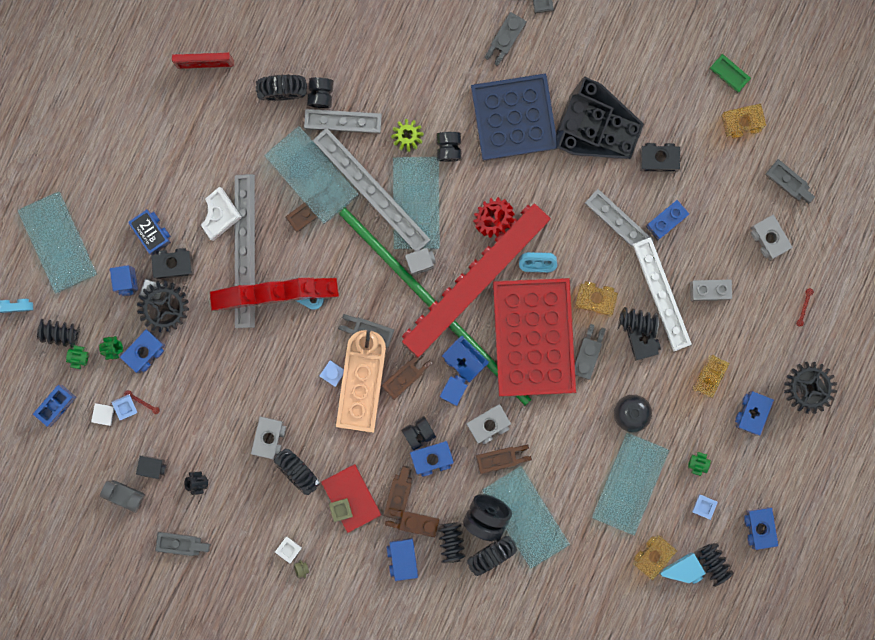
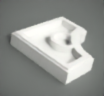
[201,187,242,241]

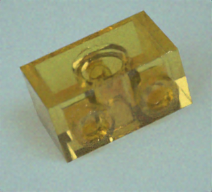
[721,103,766,139]
[574,281,618,316]
[692,355,730,398]
[633,535,677,580]

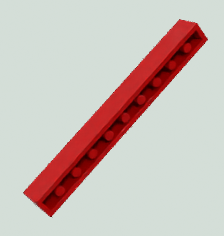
[401,203,551,358]

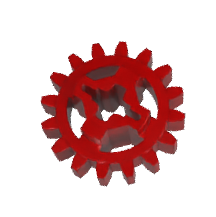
[473,197,515,238]

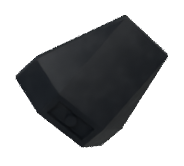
[556,76,644,159]

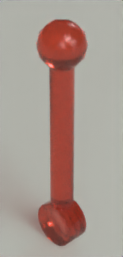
[796,288,814,327]
[124,390,160,414]

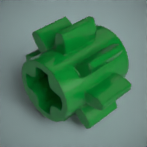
[99,336,123,360]
[66,345,89,369]
[688,452,711,476]

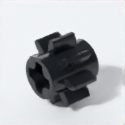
[184,471,208,495]

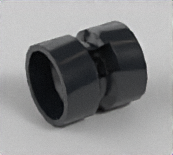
[307,77,334,108]
[436,132,462,162]
[401,416,436,451]

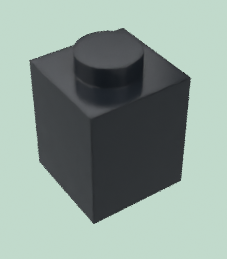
[136,455,167,479]

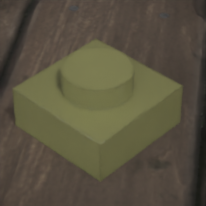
[329,498,353,522]

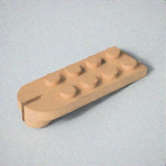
[336,330,386,433]

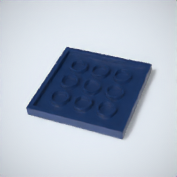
[471,73,558,161]

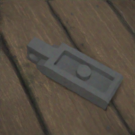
[765,159,815,204]
[155,532,211,556]

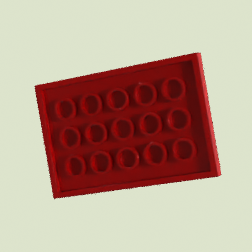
[493,278,576,397]

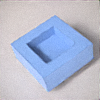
[320,361,344,387]
[112,395,137,420]
[692,494,718,520]

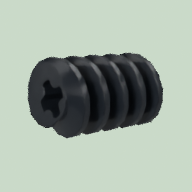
[617,307,660,338]
[37,318,80,348]
[438,522,465,563]
[695,543,734,587]

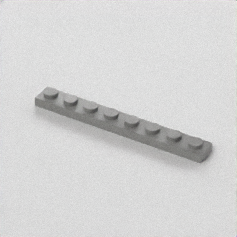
[313,128,431,252]
[235,174,255,328]

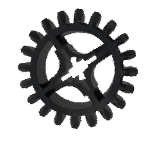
[255,74,307,101]
[136,281,189,333]
[784,362,837,414]
[274,448,320,495]
[467,536,517,576]

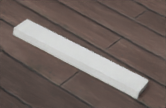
[632,237,692,351]

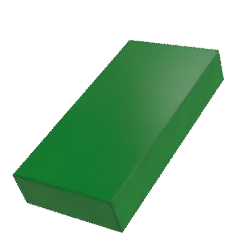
[709,54,751,93]

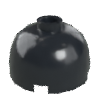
[614,394,652,432]

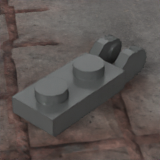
[484,12,527,66]
[338,314,395,348]
[575,324,606,380]

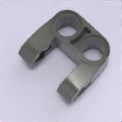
[100,480,145,513]

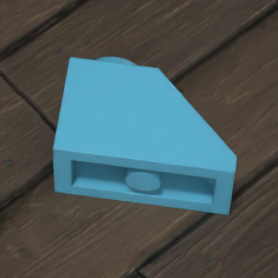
[659,552,706,584]

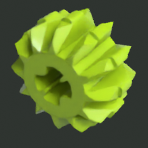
[391,119,424,152]

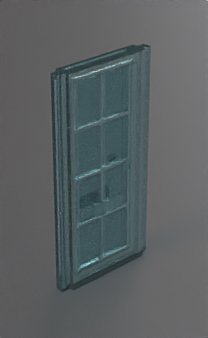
[264,126,359,224]
[393,157,440,249]
[17,192,97,294]
[592,432,669,536]
[482,466,570,569]

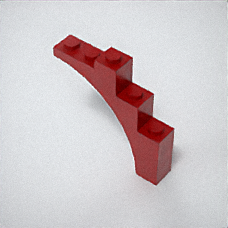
[209,277,339,311]

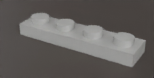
[304,109,382,134]
[584,189,654,249]

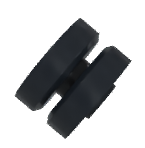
[463,494,512,542]

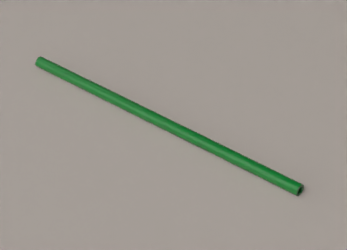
[339,207,532,406]

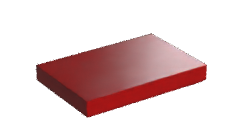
[172,52,234,69]
[321,464,382,533]

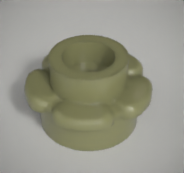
[294,560,309,579]

